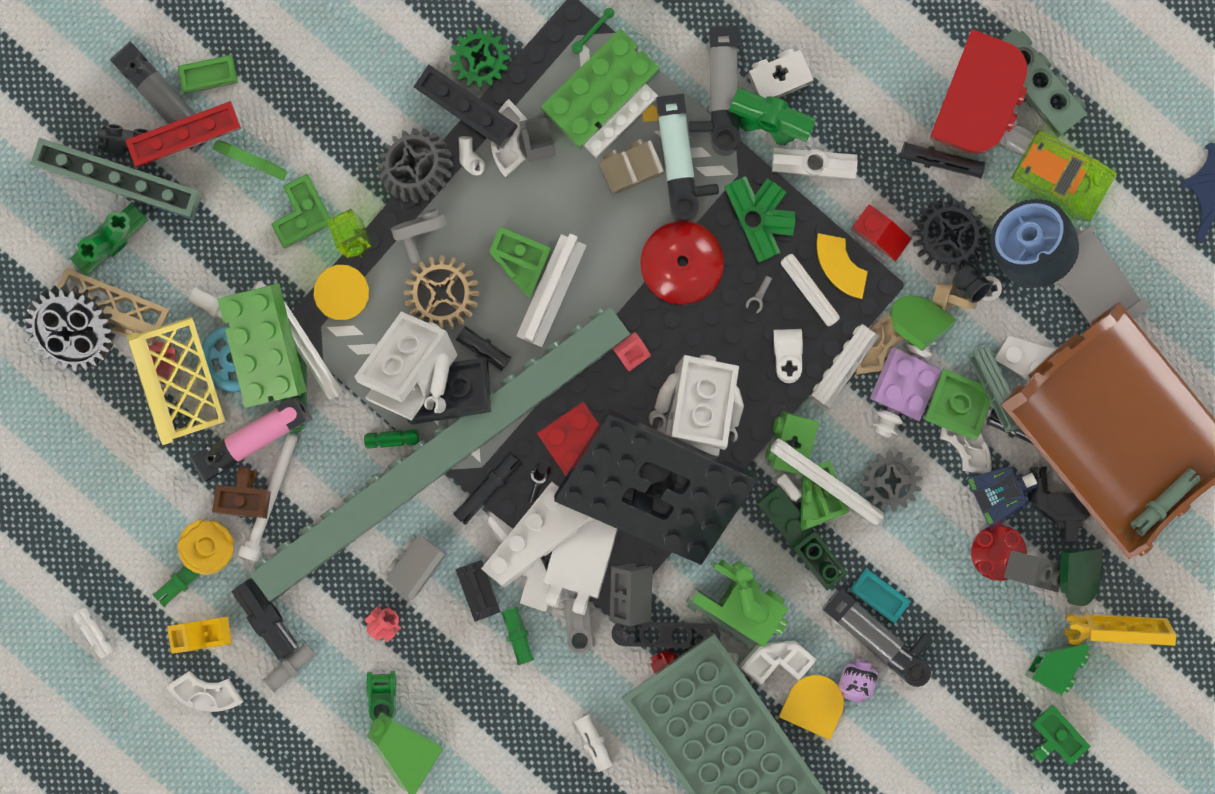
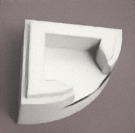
[772,474,802,501]

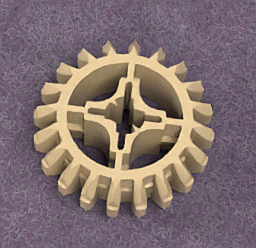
[404,255,479,330]

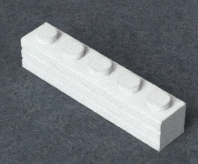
[584,84,658,159]
[812,324,880,407]

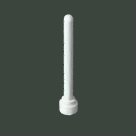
[238,433,298,562]

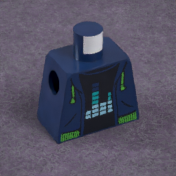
[967,467,1039,530]

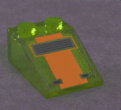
[1011,130,1117,222]

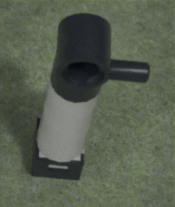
[689,27,740,156]

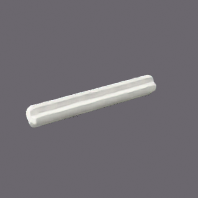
[284,302,342,400]

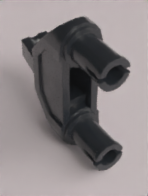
[1028,466,1091,544]

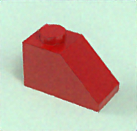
[850,204,912,262]

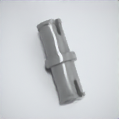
[263,642,316,693]

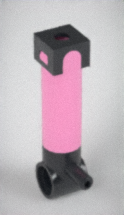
[190,395,313,482]

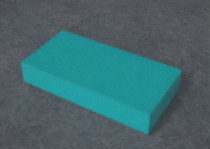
[849,568,911,624]

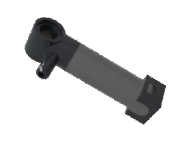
[109,41,208,153]
[821,588,932,687]

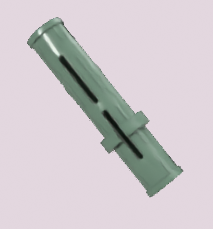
[1131,468,1201,536]

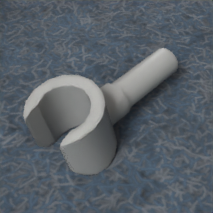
[746,276,772,314]

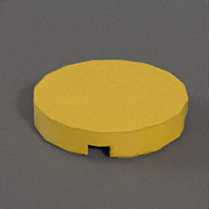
[314,265,369,320]
[177,520,234,575]

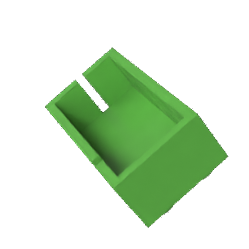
[541,28,660,150]
[217,283,307,408]

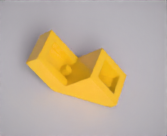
[167,616,232,654]

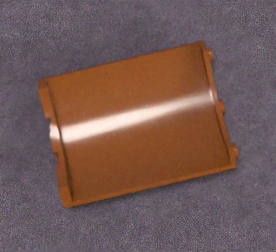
[1001,302,1215,560]

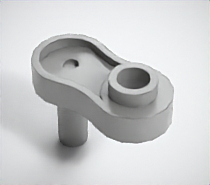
[391,209,447,264]

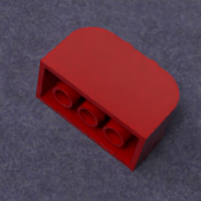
[929,29,1028,154]

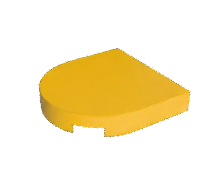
[778,675,844,740]

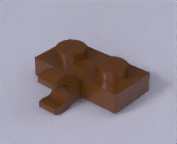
[212,467,271,519]

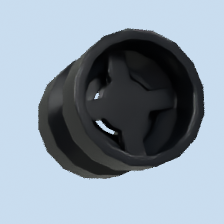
[952,264,992,303]

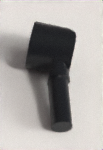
[528,463,551,504]

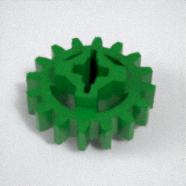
[449,28,510,89]

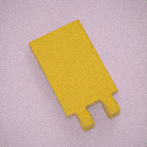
[1064,613,1176,646]

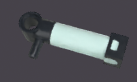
[656,93,719,222]

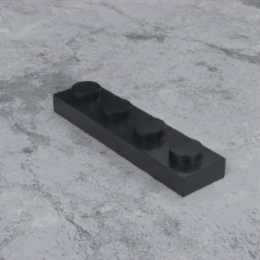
[413,64,518,149]

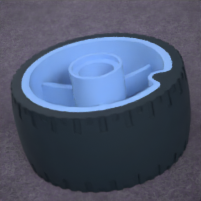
[990,199,1079,288]

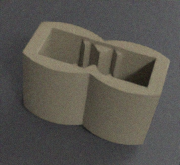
[599,139,664,195]

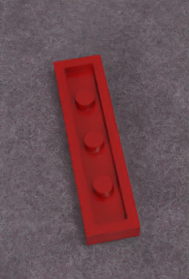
[125,101,242,167]

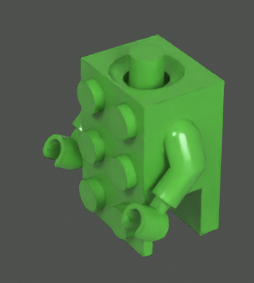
[689,559,788,647]

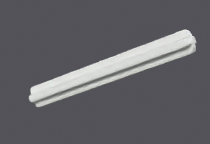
[770,439,884,525]

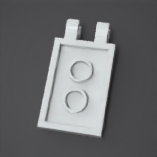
[543,519,618,616]

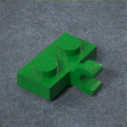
[1031,705,1091,766]

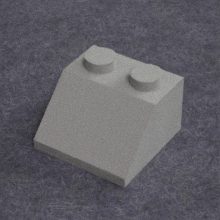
[385,534,447,600]

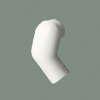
[459,136,485,176]

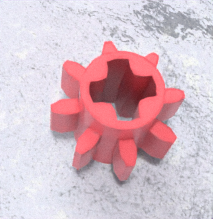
[364,606,401,642]

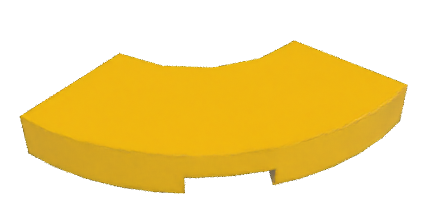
[817,233,868,299]

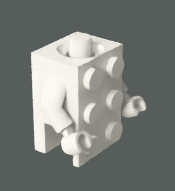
[354,312,457,421]
[649,355,744,457]

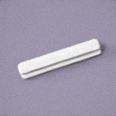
[781,254,840,326]

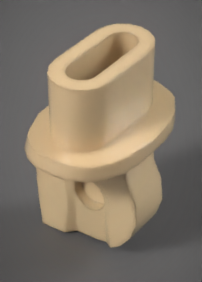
[932,283,978,312]

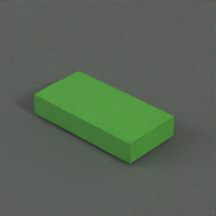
[177,55,238,94]

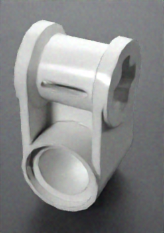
[774,329,803,383]

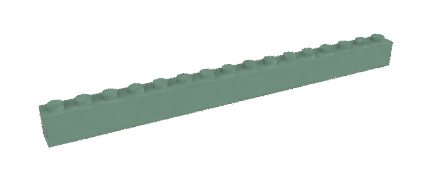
[250,307,631,602]

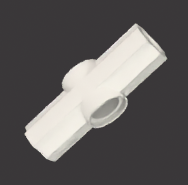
[772,148,858,179]

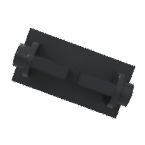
[97,124,149,156]
[455,560,501,622]

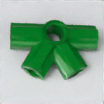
[729,87,816,146]
[724,176,795,263]
[70,202,149,276]

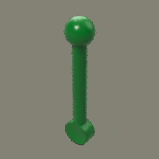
[572,8,615,54]

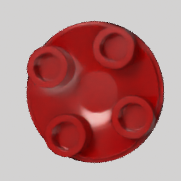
[971,525,1027,581]

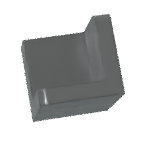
[519,116,555,161]

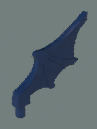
[1181,143,1215,244]

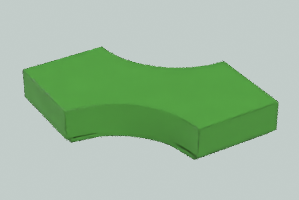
[212,140,288,181]

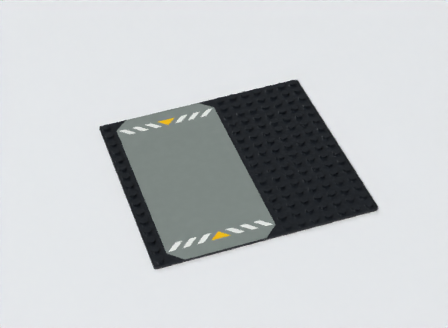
[292,0,904,616]

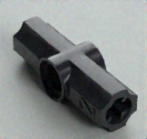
[231,578,299,660]

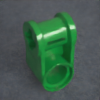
[367,671,397,721]

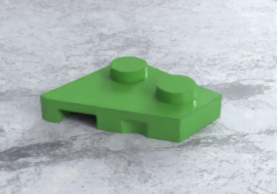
[489,227,551,298]
[800,460,849,530]

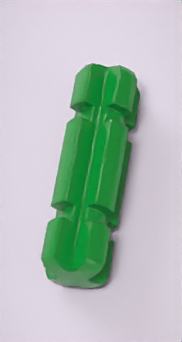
[364,429,419,449]

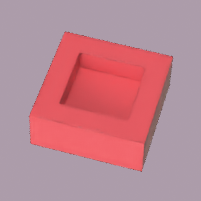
[612,332,651,372]

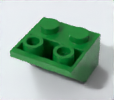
[1025,643,1090,696]

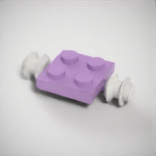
[870,342,941,438]

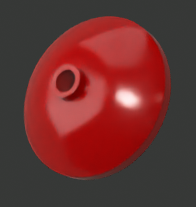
[640,221,724,305]

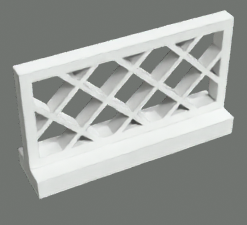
[516,234,587,348]

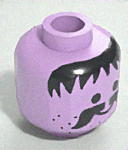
[839,659,879,702]

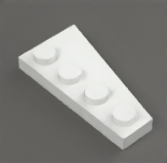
[481,482,593,588]

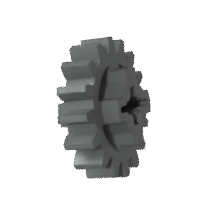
[861,451,923,511]

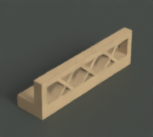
[57,268,169,346]

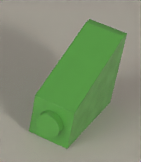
[367,712,443,794]

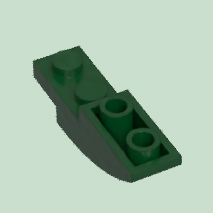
[756,485,849,591]

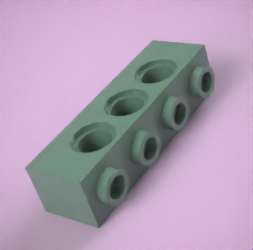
[1002,28,1088,138]

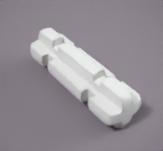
[73,607,113,659]

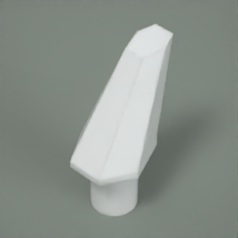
[487,512,513,544]

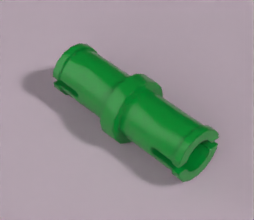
[152,566,200,607]
[501,607,535,665]

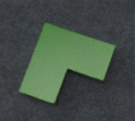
[271,174,334,249]

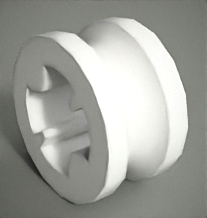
[981,276,1002,302]

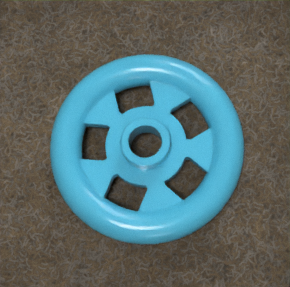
[201,325,240,391]

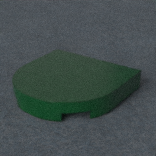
[1060,547,1103,606]

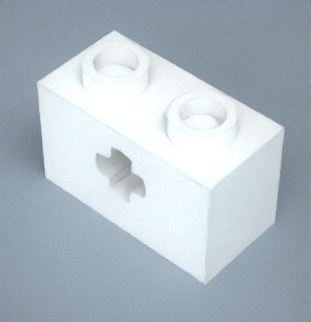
[748,48,814,98]

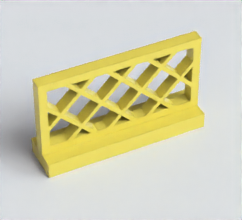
[126,317,225,445]

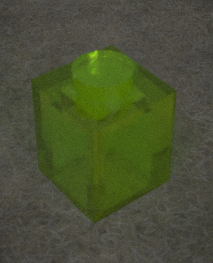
[326,209,371,258]

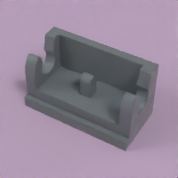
[610,563,653,626]

